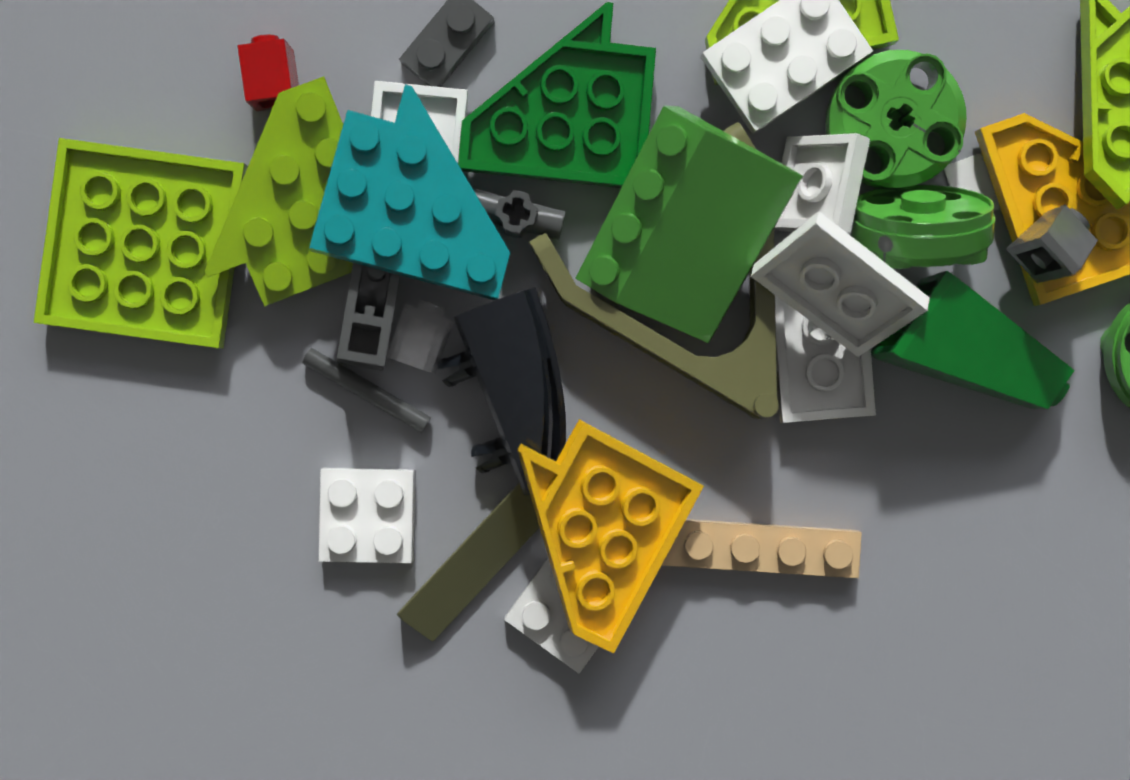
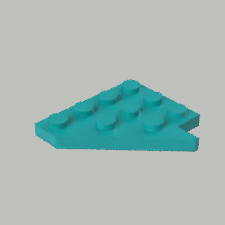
[309,84,510,301]

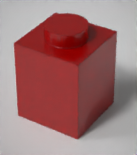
[237,34,299,111]

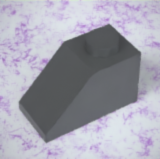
[1006,205,1098,283]

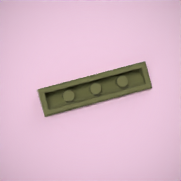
[396,482,540,642]

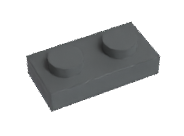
[399,0,495,87]

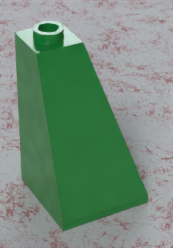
[871,270,1075,409]

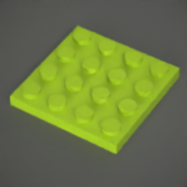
[33,138,248,349]

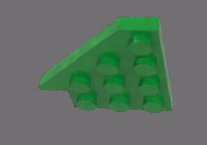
[458,2,656,188]

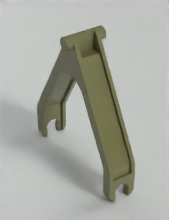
[529,122,779,419]

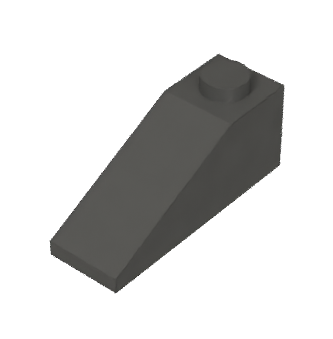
[337,263,400,371]

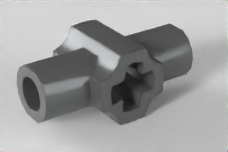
[474,189,566,240]

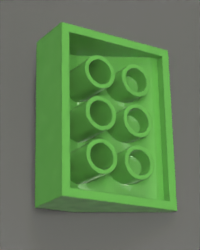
[575,106,803,343]

